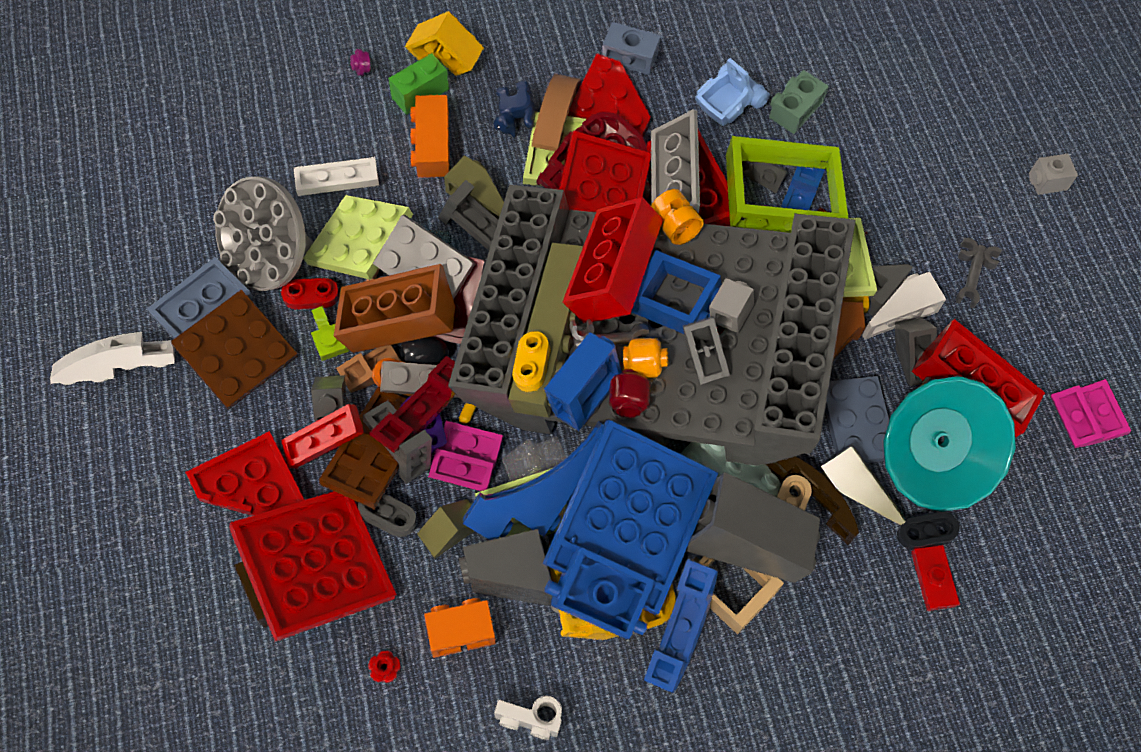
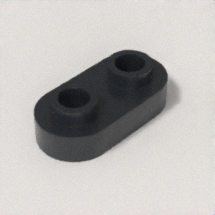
[897,512,959,550]

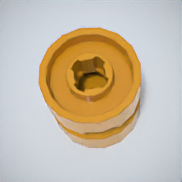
[651,189,704,245]

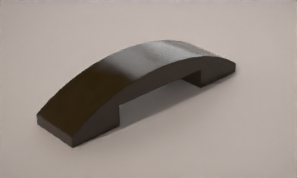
[766,456,859,545]

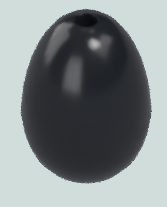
[400,336,449,365]

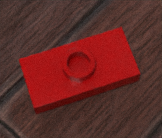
[911,545,960,611]

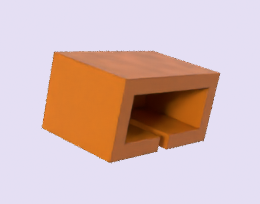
[424,598,495,658]

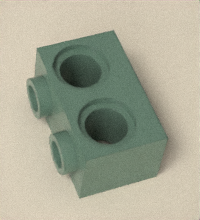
[769,70,829,134]

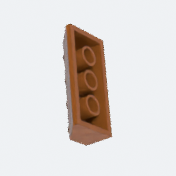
[333,264,455,353]

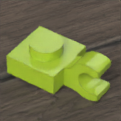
[311,306,349,361]

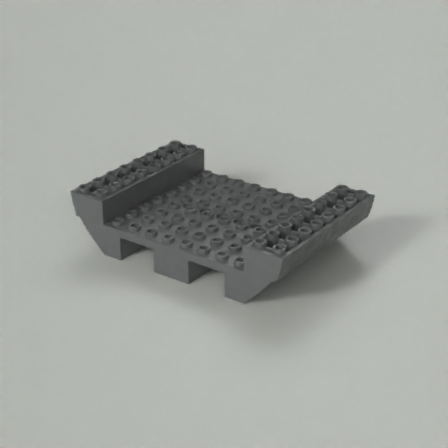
[448,185,856,466]

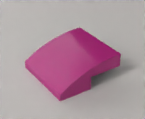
[1050,379,1131,448]
[428,421,504,491]

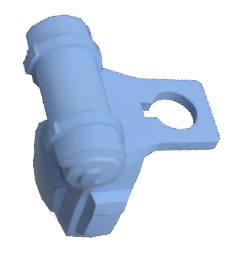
[695,58,770,126]

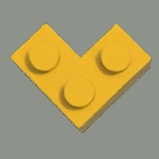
[405,11,484,76]

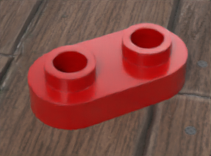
[281,278,340,310]

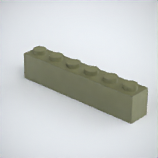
[508,243,583,418]

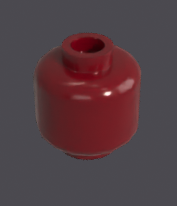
[609,369,650,418]

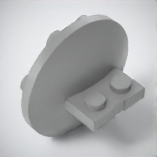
[213,176,314,291]

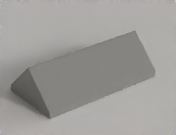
[651,109,700,213]

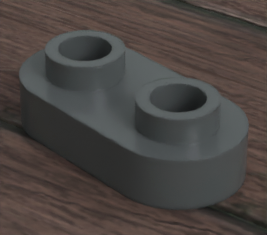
[358,493,416,537]

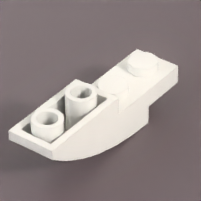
[50,332,175,385]

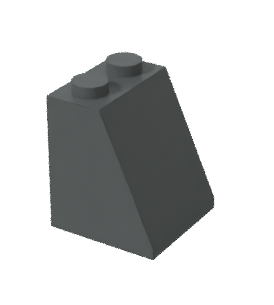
[459,529,552,606]

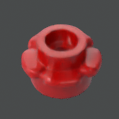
[368,651,400,683]

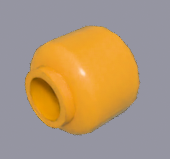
[623,338,668,378]

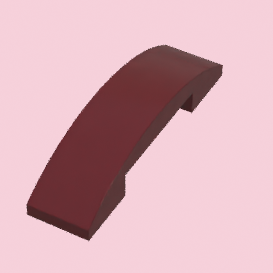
[370,356,456,453]

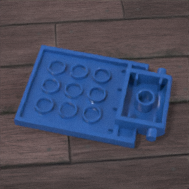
[542,420,718,640]

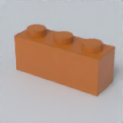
[410,95,450,178]

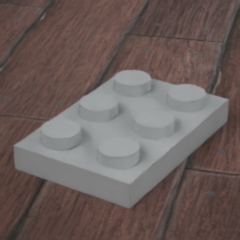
[373,215,476,300]

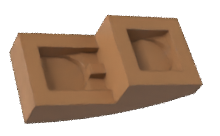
[336,345,401,393]

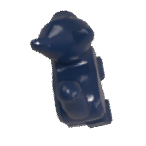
[493,81,536,138]

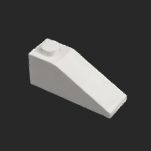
[862,272,946,339]

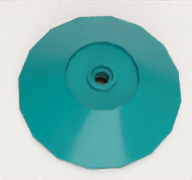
[883,376,1016,512]

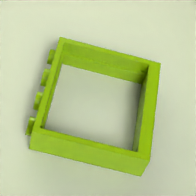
[726,136,849,233]

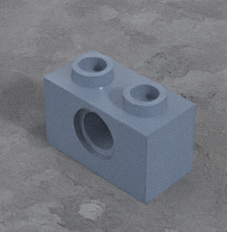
[602,22,661,75]

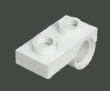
[494,696,562,740]

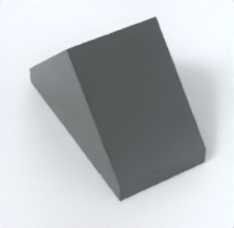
[683,316,730,385]

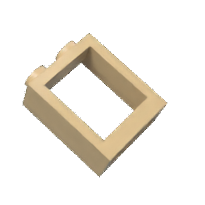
[692,556,784,634]

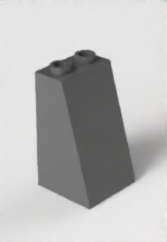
[686,472,820,583]

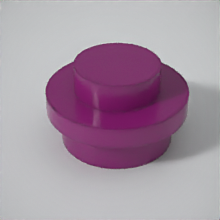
[350,49,370,76]

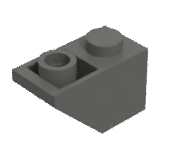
[311,375,348,422]

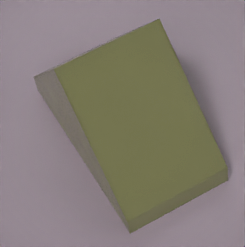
[417,499,474,559]

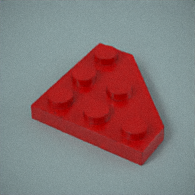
[568,54,651,137]
[185,431,304,516]

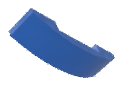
[781,166,825,210]
[644,559,718,693]

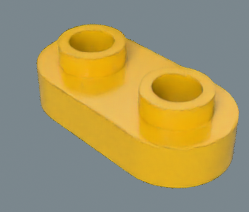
[512,331,550,392]

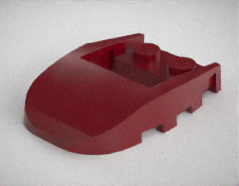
[536,112,647,189]

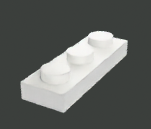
[294,157,379,196]

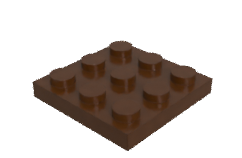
[171,289,298,410]

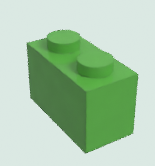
[388,53,449,115]

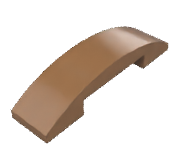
[532,74,580,151]

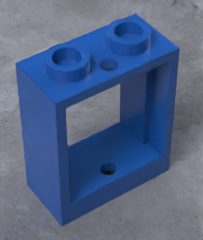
[631,250,722,334]
[544,332,622,431]

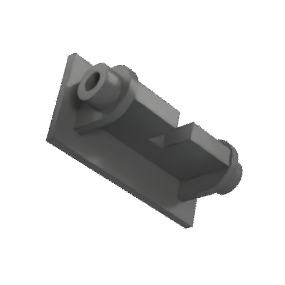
[742,161,789,193]

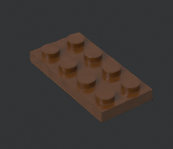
[319,387,406,509]

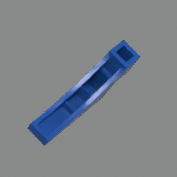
[463,421,604,540]

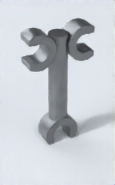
[956,238,1002,308]
[570,319,649,356]

